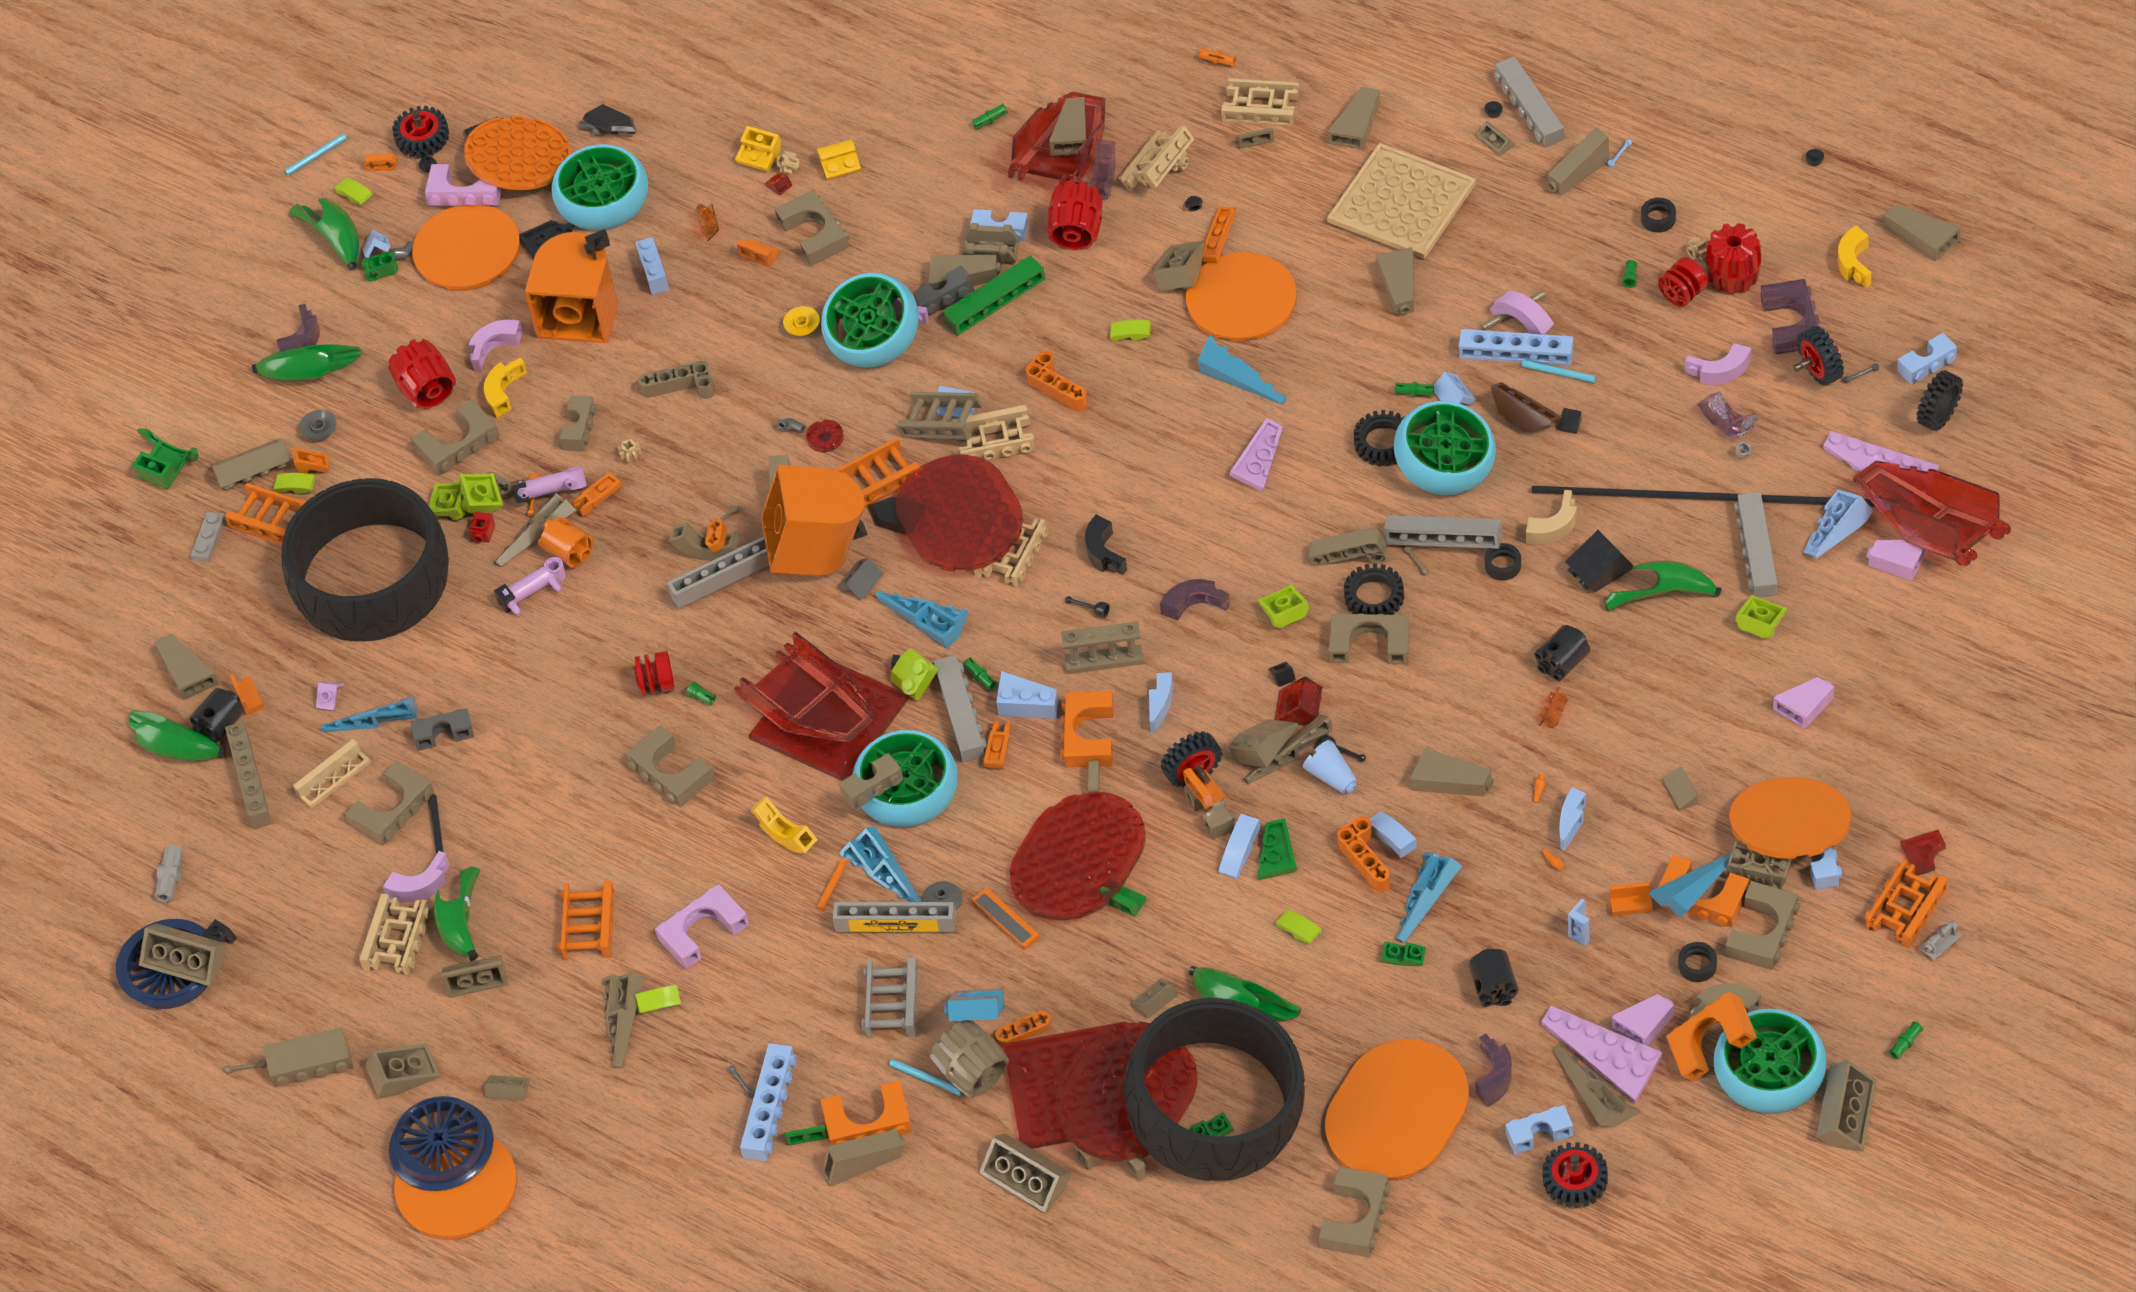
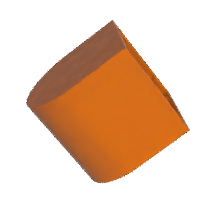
[525,232,618,343]
[761,465,865,576]

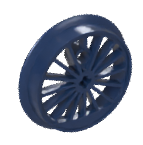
[116,919,208,1009]
[389,1096,494,1191]

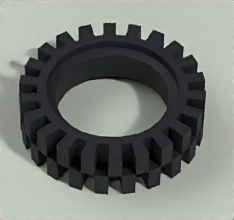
[1916,370,1963,431]
[1354,410,1404,466]
[1344,563,1404,615]

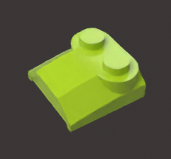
[459,473,503,513]
[428,481,466,520]
[1257,584,1309,628]
[1735,595,1788,639]
[890,648,939,701]

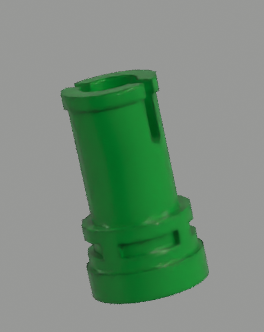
[1622,260,1637,288]
[686,681,716,706]

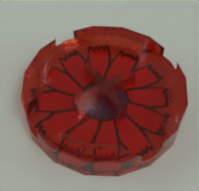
[806,419,844,453]

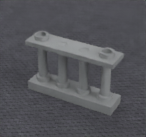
[862,957,918,1038]

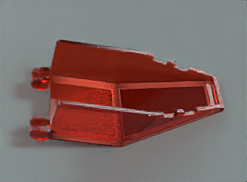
[1008,92,1106,185]
[1853,460,2011,566]
[734,631,876,743]

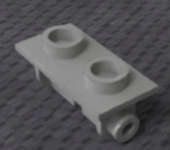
[1919,921,1962,960]

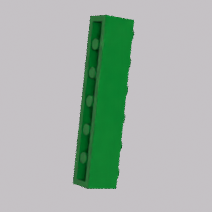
[943,255,1045,336]

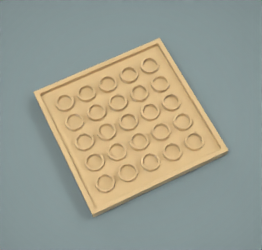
[1327,143,1476,259]

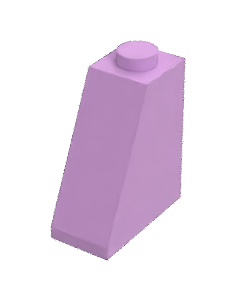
[1866,539,1927,581]
[1773,677,1834,729]
[1612,994,1674,1046]

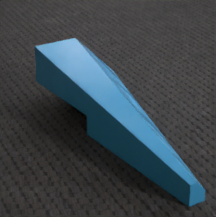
[1198,335,1287,404]
[876,590,968,649]
[321,695,418,732]
[839,826,922,902]
[1395,852,1462,943]
[1649,853,1733,918]

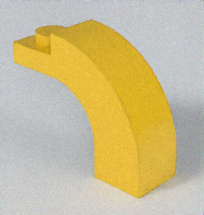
[1838,225,1872,288]
[484,357,527,418]
[751,797,818,853]

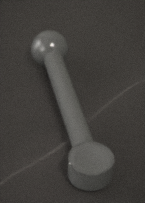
[1843,363,1879,383]
[728,1065,755,1098]

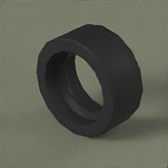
[1641,197,1676,233]
[1485,543,1521,581]
[1678,942,1717,982]

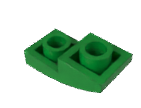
[1380,941,1426,966]
[1189,1112,1235,1137]

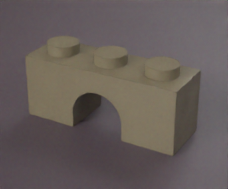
[560,395,597,452]
[839,753,903,810]
[1184,785,1235,840]

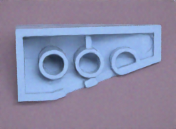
[1803,489,1874,558]

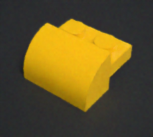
[735,126,781,172]
[817,139,861,181]

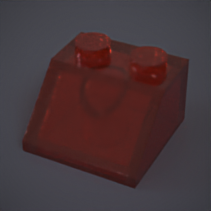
[1275,676,1323,726]

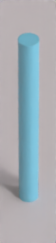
[284,134,347,176]
[1522,360,1596,383]
[889,1059,963,1096]

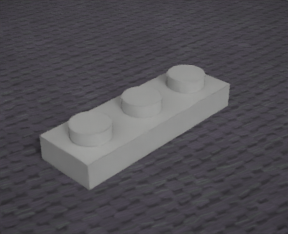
[190,512,226,562]

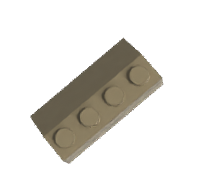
[211,438,291,489]
[139,923,226,986]
[263,1027,353,1087]
[1816,1060,1877,1151]
[979,1133,1071,1213]

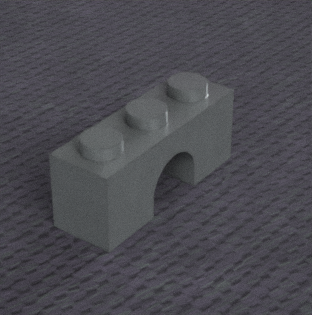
[914,265,975,316]
[411,708,474,751]

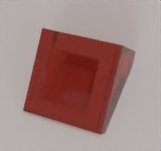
[765,173,792,195]

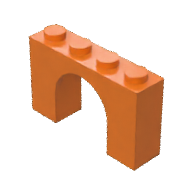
[1061,691,1114,768]
[1656,855,1749,928]
[1666,992,1757,1081]
[820,1080,912,1145]

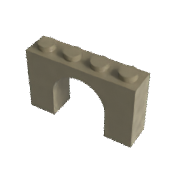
[775,190,849,266]
[411,399,499,476]
[1329,613,1410,665]
[626,725,715,807]
[345,760,434,846]
[1725,881,1800,970]
[1319,1166,1391,1257]

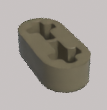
[486,472,513,500]
[1088,760,1100,794]

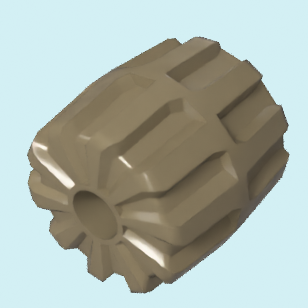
[930,1020,1009,1097]

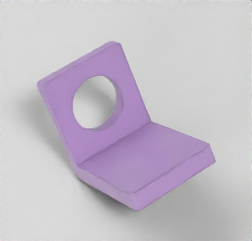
[316,681,344,710]

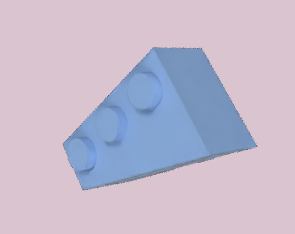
[996,671,1059,719]

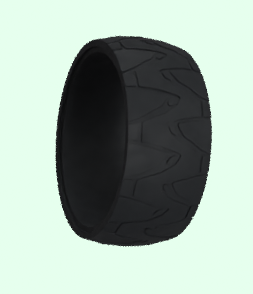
[281,478,449,642]
[1124,998,1305,1181]

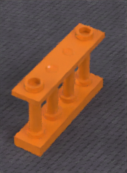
[836,437,922,509]
[225,483,306,544]
[558,880,615,960]

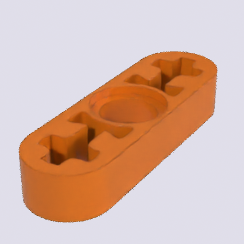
[995,1011,1052,1047]

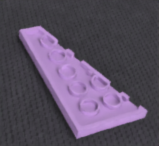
[1824,431,1939,512]
[1542,1006,1662,1104]

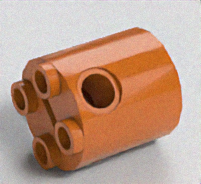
[538,517,594,568]

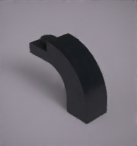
[1085,514,1127,575]

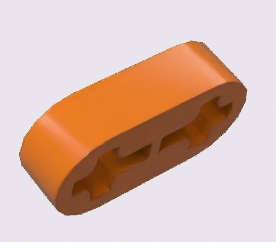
[363,153,398,171]
[705,519,727,552]

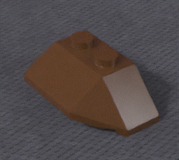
[1491,382,1561,432]

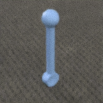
[1608,139,1632,167]

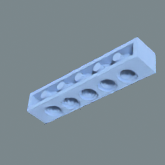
[1459,329,1574,366]
[740,1044,797,1161]

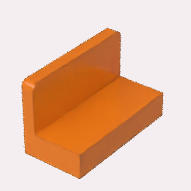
[737,239,780,267]
[230,674,264,715]
[1183,768,1225,809]
[1610,882,1653,917]

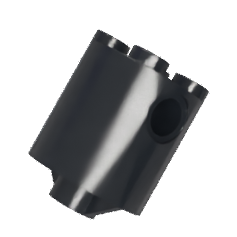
[1534,625,1590,682]
[189,688,244,743]
[1469,949,1518,1007]

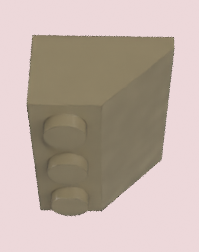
[441,955,508,998]

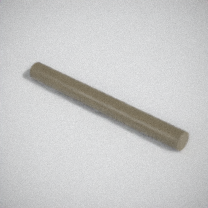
[1481,290,1546,331]

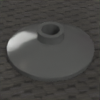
[300,410,336,440]
[922,881,962,911]

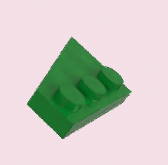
[1258,818,1297,880]

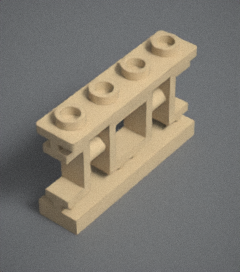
[1221,78,1299,127]
[1119,125,1194,191]
[952,405,1036,465]
[973,507,1048,587]
[359,893,431,975]

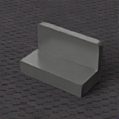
[837,557,883,600]

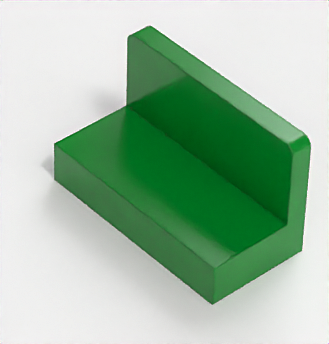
[1099,882,1147,917]

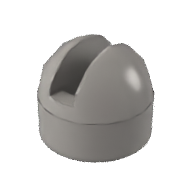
[1735,442,1751,459]

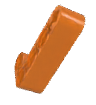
[1026,351,1088,411]
[1337,816,1390,892]

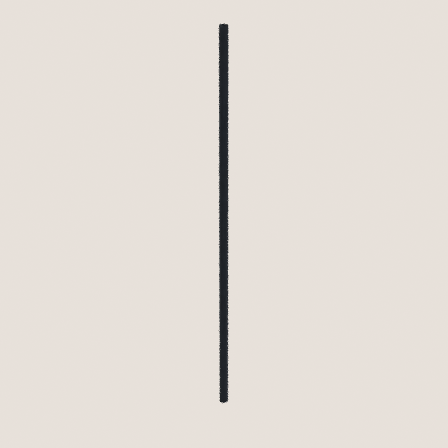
[1532,485,1899,508]

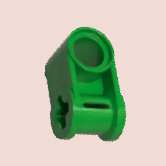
[362,252,399,281]

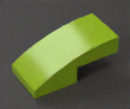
[334,177,373,205]
[1110,320,1151,342]
[273,473,316,495]
[1275,909,1322,944]
[635,985,681,1014]

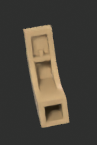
[1526,490,1577,545]

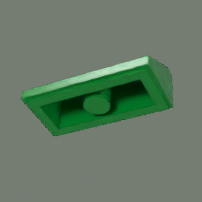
[784,1125,828,1146]

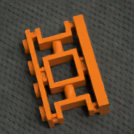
[1864,859,1948,949]

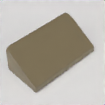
[1475,121,1515,156]
[1236,127,1274,149]
[1663,767,1698,811]
[1131,979,1177,1018]
[485,1075,529,1101]

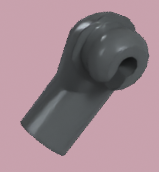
[580,121,602,136]
[389,241,413,260]
[777,418,806,433]

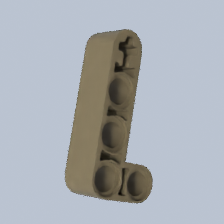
[638,361,715,399]
[1309,528,1387,566]

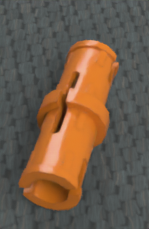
[1199,48,1236,67]

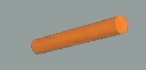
[816,859,847,911]

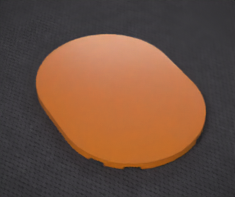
[1325,1039,1469,1180]

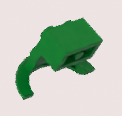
[132,428,199,489]

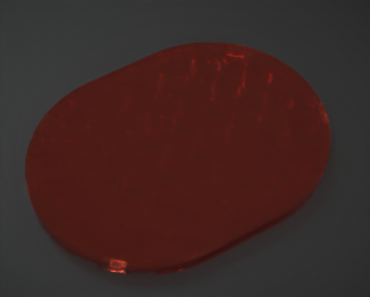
[896,455,1024,571]
[1010,792,1146,920]
[1055,1021,1198,1162]

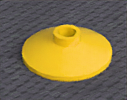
[783,306,820,336]

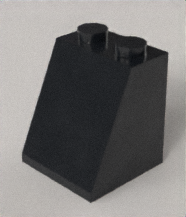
[1565,530,1634,592]

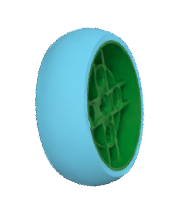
[552,144,648,231]
[821,273,919,368]
[1394,401,1496,495]
[853,730,958,827]
[1714,1009,1827,1113]

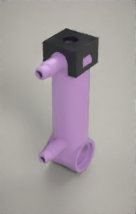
[511,466,587,503]
[494,557,566,616]

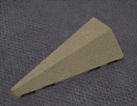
[494,493,576,567]
[1244,714,1332,784]
[602,972,644,1068]
[1553,1044,1640,1127]

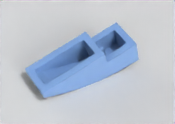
[1149,672,1173,733]
[1559,787,1586,851]
[1369,811,1417,858]
[1218,814,1260,879]

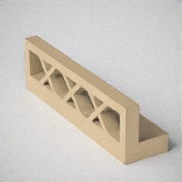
[293,739,371,809]

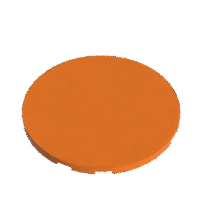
[464,115,572,190]
[412,205,520,291]
[1186,252,1297,342]
[1729,777,1851,859]
[394,1129,517,1239]

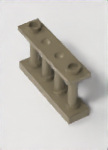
[896,391,983,440]
[1061,621,1144,674]

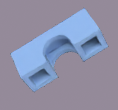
[970,209,1029,241]
[635,237,669,295]
[1897,333,1957,385]
[1805,847,1842,890]
[1505,1105,1573,1155]

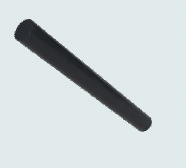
[429,794,444,855]

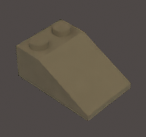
[1153,241,1205,291]
[1228,719,1298,768]
[365,1043,440,1097]

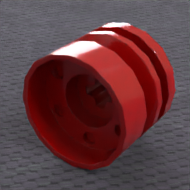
[1658,257,1708,307]
[634,650,675,696]

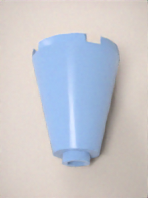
[1303,740,1357,794]

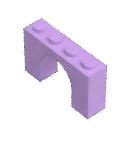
[425,164,502,206]
[655,884,750,969]

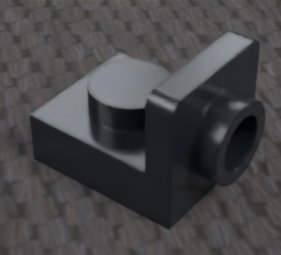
[584,229,610,260]
[204,919,237,944]

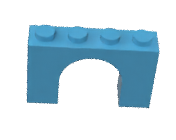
[945,988,1005,1021]

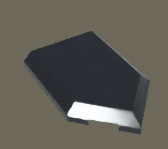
[583,104,636,134]
[519,220,575,260]
[868,496,927,536]

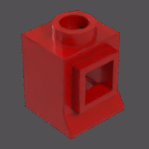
[469,512,495,543]

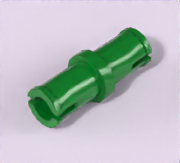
[972,103,1008,130]
[1395,382,1434,397]
[963,657,997,691]
[1888,1021,1923,1060]

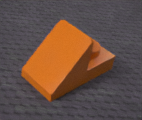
[292,447,330,474]

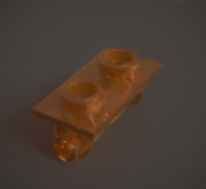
[695,203,719,241]
[1539,687,1568,728]

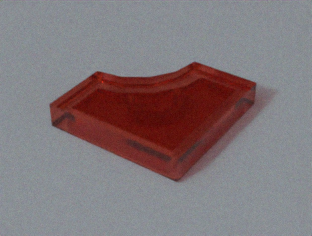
[1900,829,1946,876]

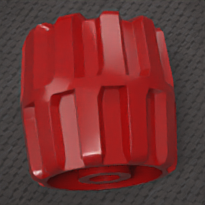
[1047,180,1103,250]
[1705,223,1762,295]
[388,339,456,409]

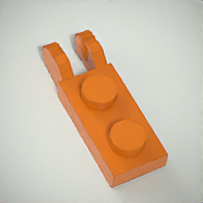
[572,472,622,516]
[983,721,1011,769]

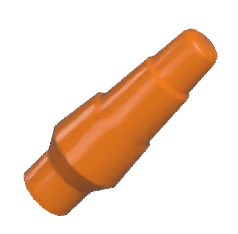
[1533,774,1546,803]
[1542,849,1565,871]

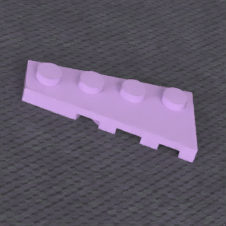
[1230,418,1283,493]

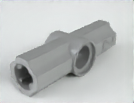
[155,845,183,903]

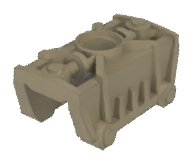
[962,223,1019,263]
[1727,841,1792,889]

